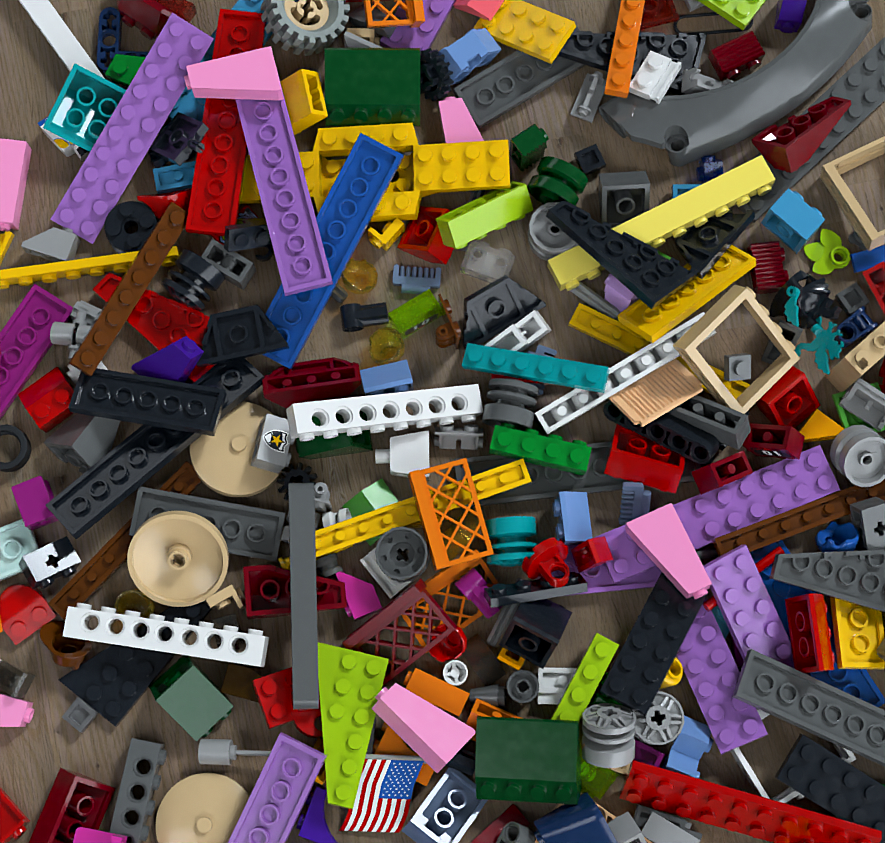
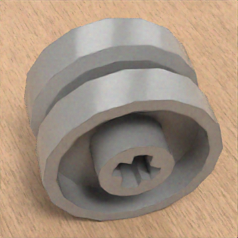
[528,202,578,261]
[830,425,885,487]

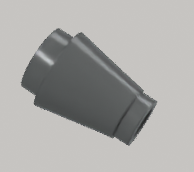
[470,684,507,708]

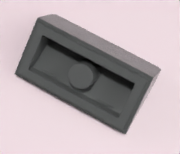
[348,4,401,39]

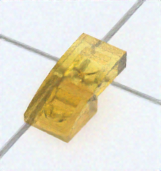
[443,511,481,561]

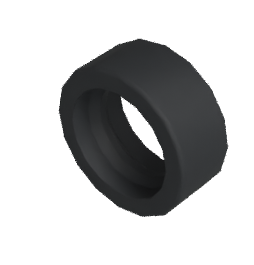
[0,424,31,473]

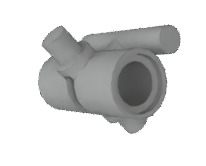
[50,311,92,359]

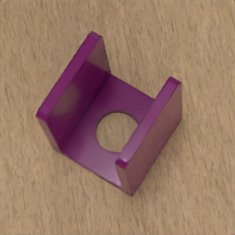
[11,476,58,531]

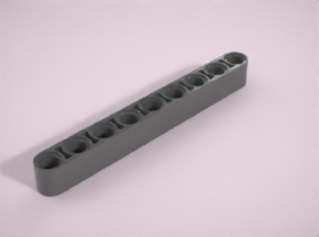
[288,483,319,710]

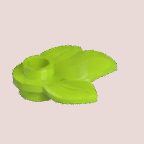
[803,229,851,275]

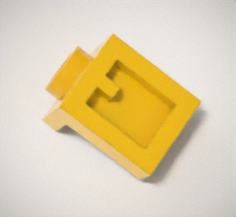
[367,218,405,251]

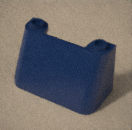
[533,792,618,843]

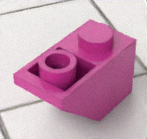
[336,572,382,621]

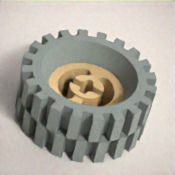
[261,0,350,56]

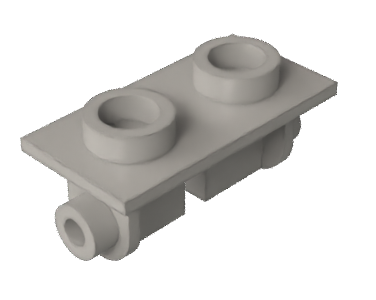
[570,71,606,123]
[434,424,483,450]
[314,482,333,513]

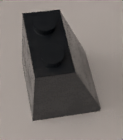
[499,599,572,669]

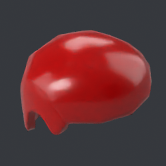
[426,623,467,662]

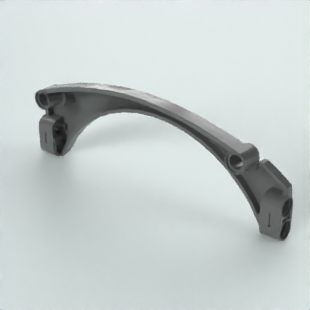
[598,0,872,167]

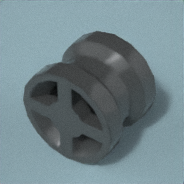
[316,553,344,579]

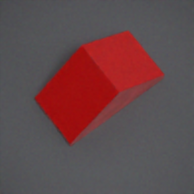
[571,536,614,573]

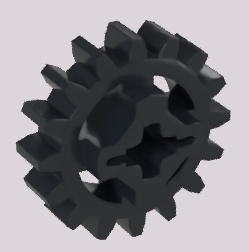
[420,48,454,101]

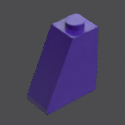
[131,336,204,383]

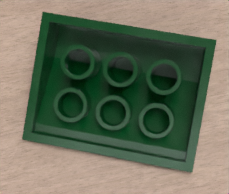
[324,48,420,126]
[475,716,582,805]

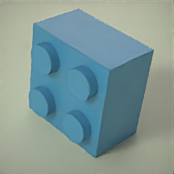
[761,188,825,254]

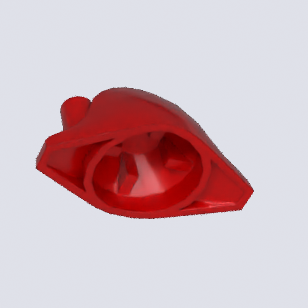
[137,188,192,219]

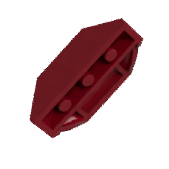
[117,0,192,40]
[262,357,361,409]

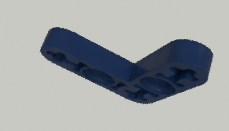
[97,7,149,74]

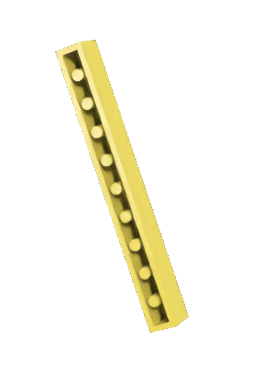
[547,155,776,291]

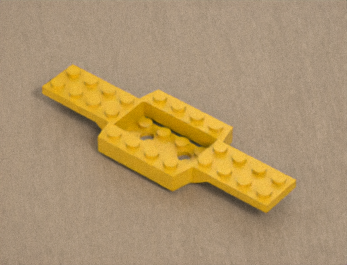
[239,123,510,222]

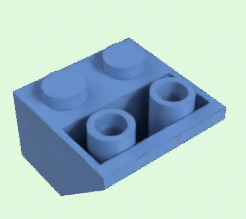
[360,360,414,396]
[552,491,593,546]

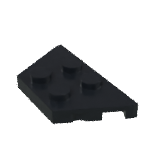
[675,210,755,279]
[463,275,546,350]
[197,305,289,367]

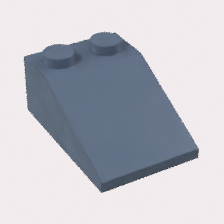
[402,767,487,843]

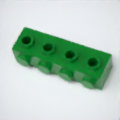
[489,423,592,476]

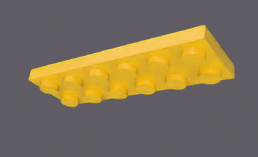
[618,245,756,343]

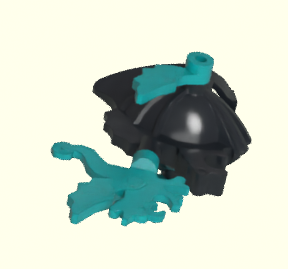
[769,270,844,375]

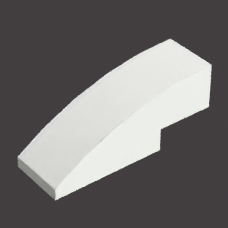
[484,310,552,352]

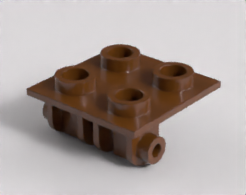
[436,294,461,349]

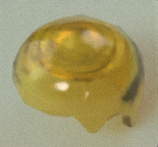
[341,258,378,294]
[368,327,405,365]
[114,588,155,626]

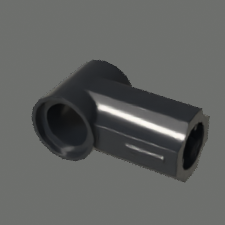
[340,302,389,332]
[445,748,476,776]

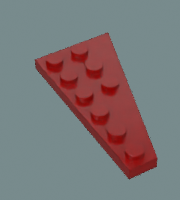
[93,272,216,382]

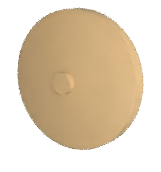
[190,401,285,497]
[127,511,229,607]
[156,773,250,843]

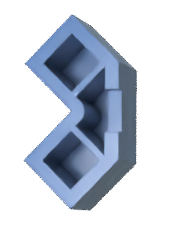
[438,28,502,85]
[661,715,713,779]

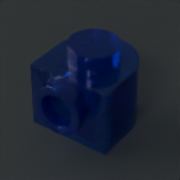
[696,155,724,184]

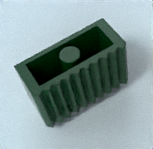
[509,124,549,171]

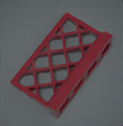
[342,578,457,685]

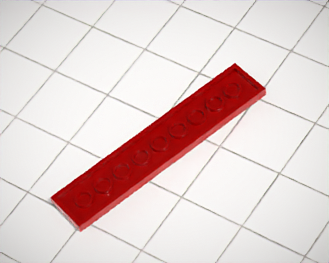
[185,9,267,236]
[619,760,882,843]

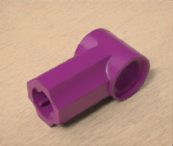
[454,567,502,619]

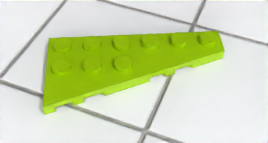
[318,642,389,810]

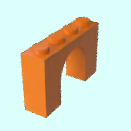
[372,668,470,786]

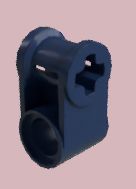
[832,306,879,348]

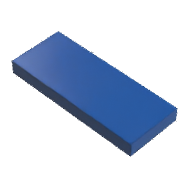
[850,245,885,273]

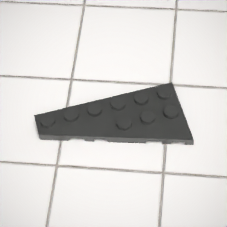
[769,550,885,613]

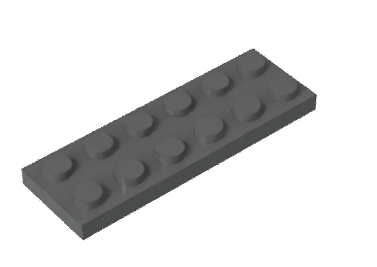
[453,18,585,129]
[129,487,285,561]

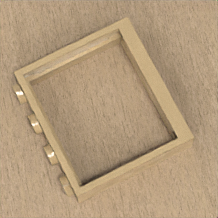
[820,136,885,251]
[673,285,800,414]
[825,321,885,392]

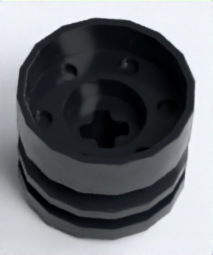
[160,249,225,312]

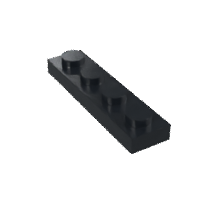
[484,572,588,608]

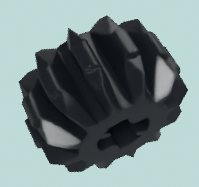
[277,462,318,501]

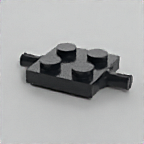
[149,112,209,166]

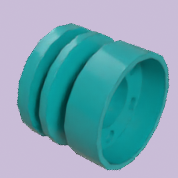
[485,516,537,567]

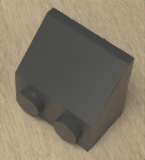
[599,171,650,228]

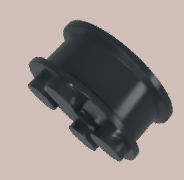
[104,201,157,254]

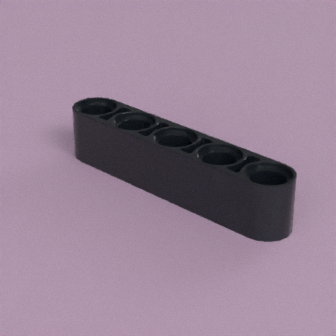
[603,400,720,464]

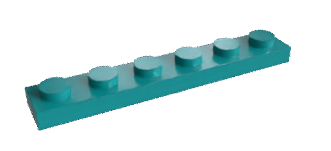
[462,343,610,393]

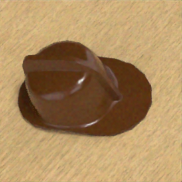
[40,621,91,670]

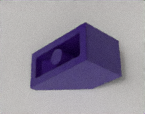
[774,0,807,33]

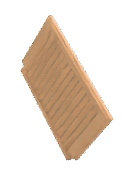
[609,358,703,427]

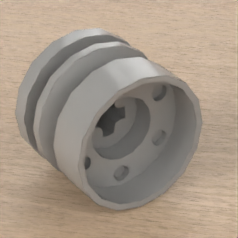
[631,691,684,745]
[581,703,636,768]

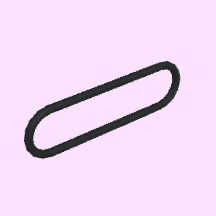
[673,12,753,35]

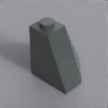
[44,413,120,474]

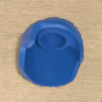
[815,521,859,552]

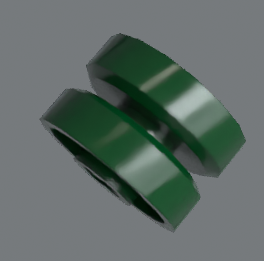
[527,156,588,206]

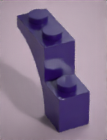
[296,786,338,843]

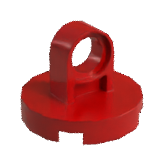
[522,537,570,587]

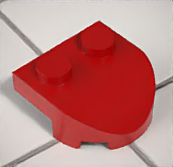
[0,583,57,645]

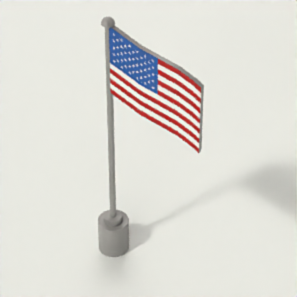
[198,739,426,833]

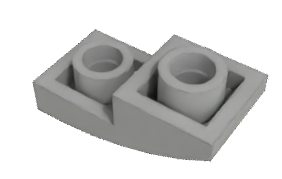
[641,812,700,843]

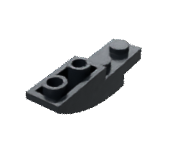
[224,217,272,252]

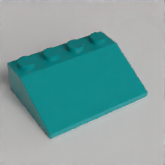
[43,63,126,152]

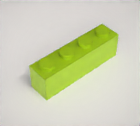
[436,181,533,249]
[550,633,619,723]

